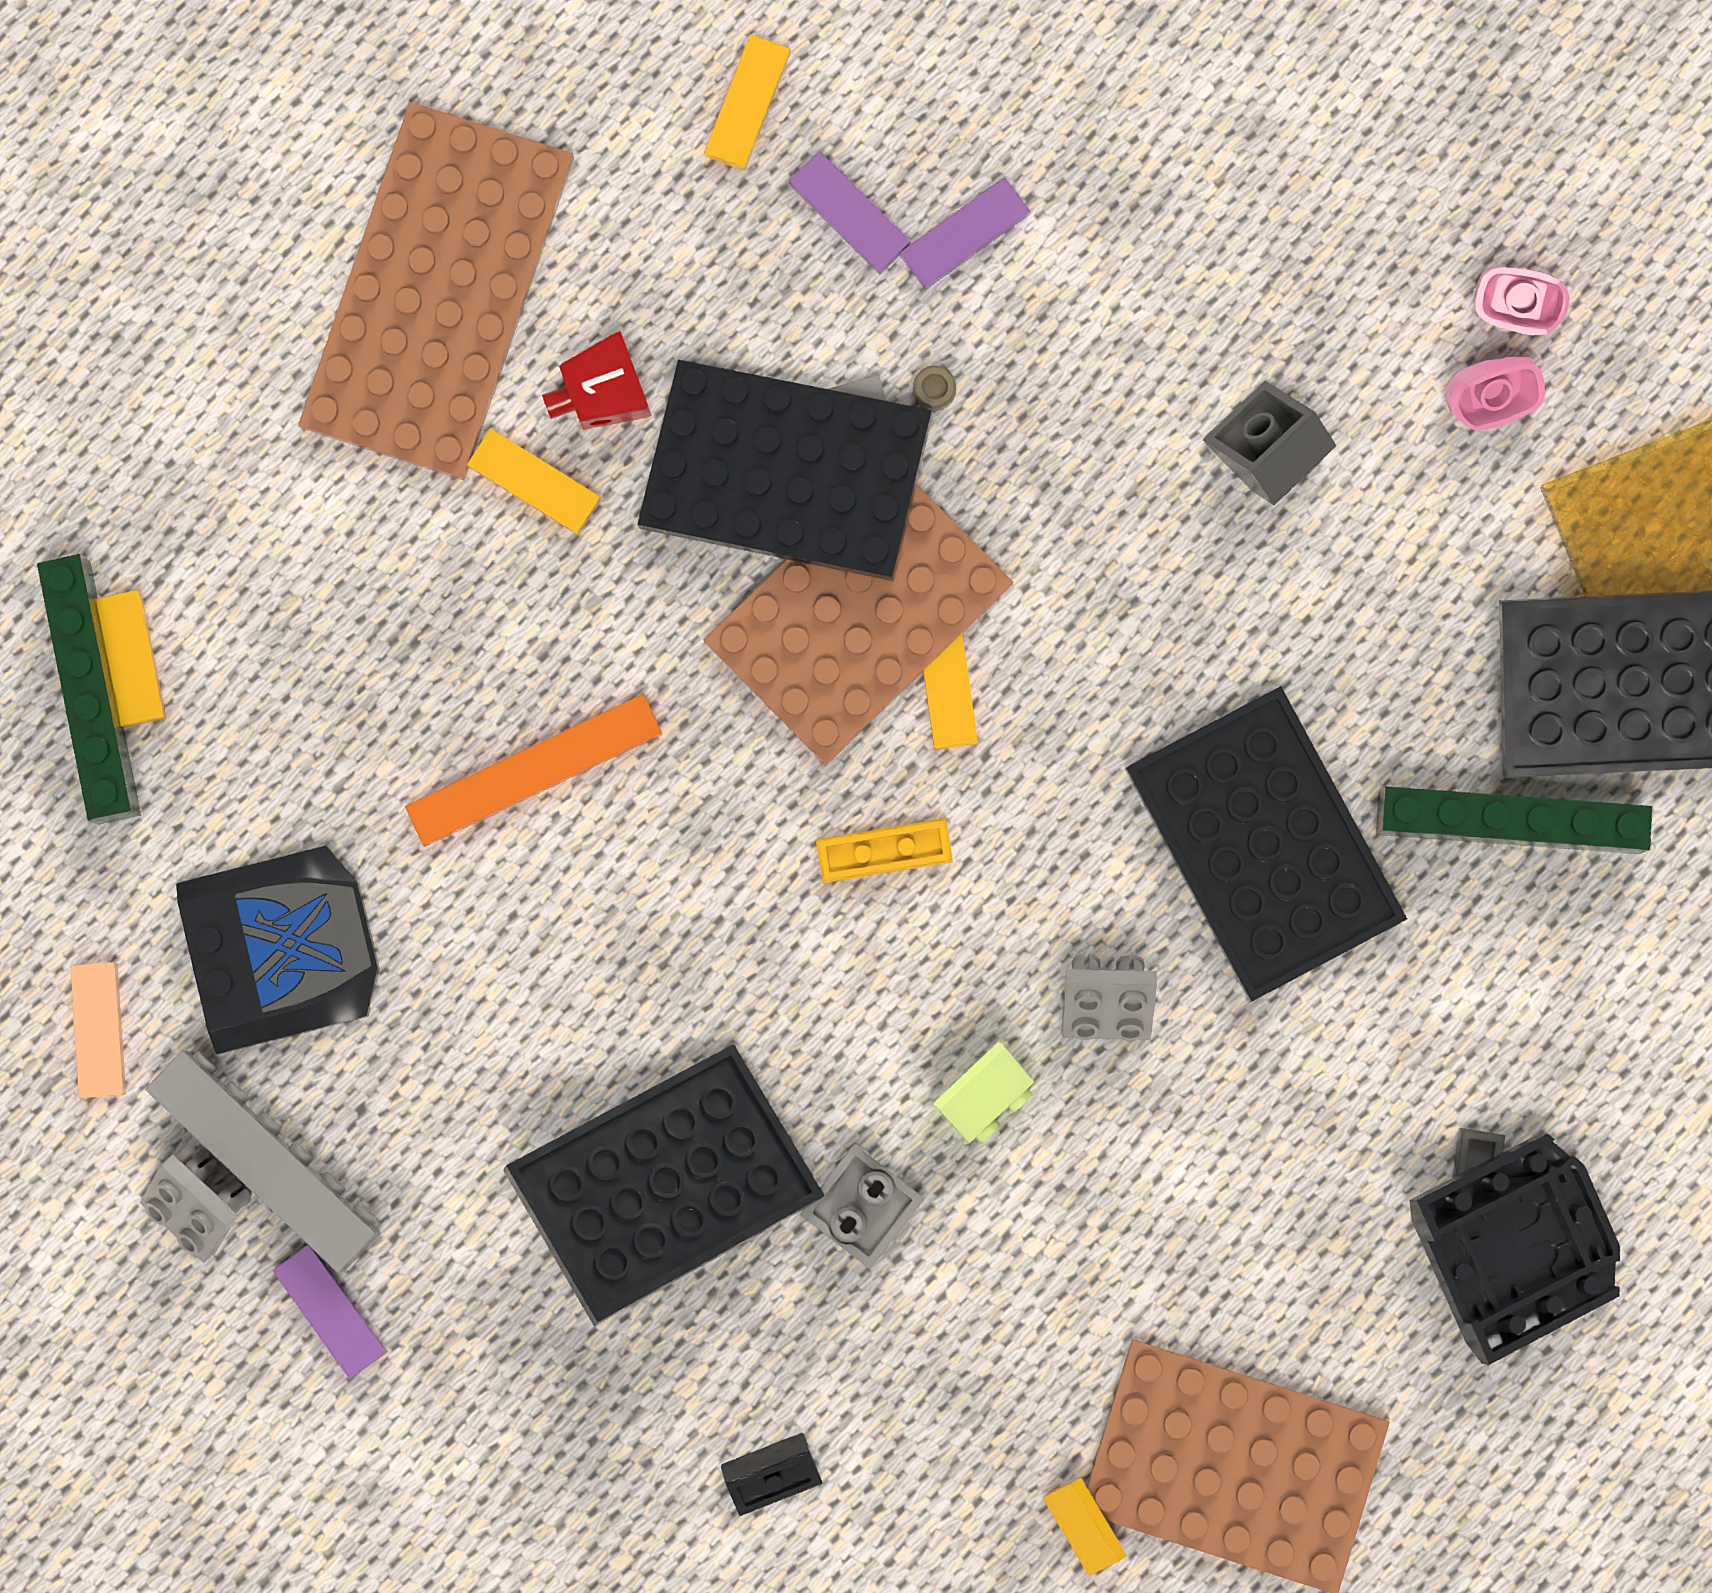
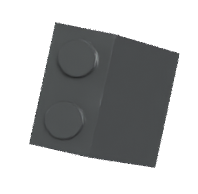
[1203,381,1337,505]

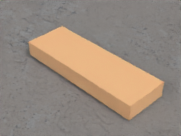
[70,962,126,1098]

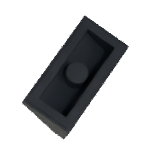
[721,1433,823,1516]

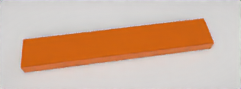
[405,694,663,847]

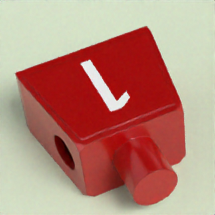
[542,331,652,430]

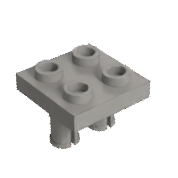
[1062,954,1157,1041]
[800,1144,925,1269]
[140,1150,251,1263]

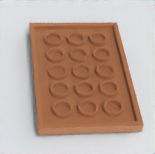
[703,485,1014,766]
[1087,1339,1390,1593]

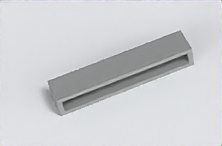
[145,1050,381,1273]

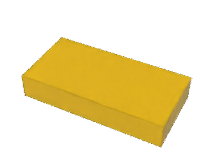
[1042,1477,1127,1576]

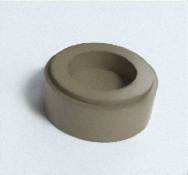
[913,366,957,411]

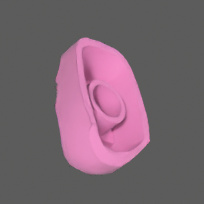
[1474,267,1570,335]
[1446,357,1545,431]

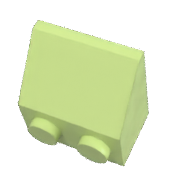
[932,1042,1034,1144]

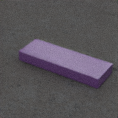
[789,151,911,275]
[900,177,1030,290]
[272,1245,388,1380]

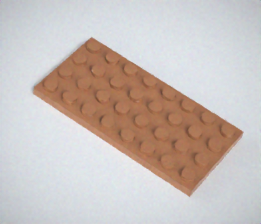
[298,102,574,481]

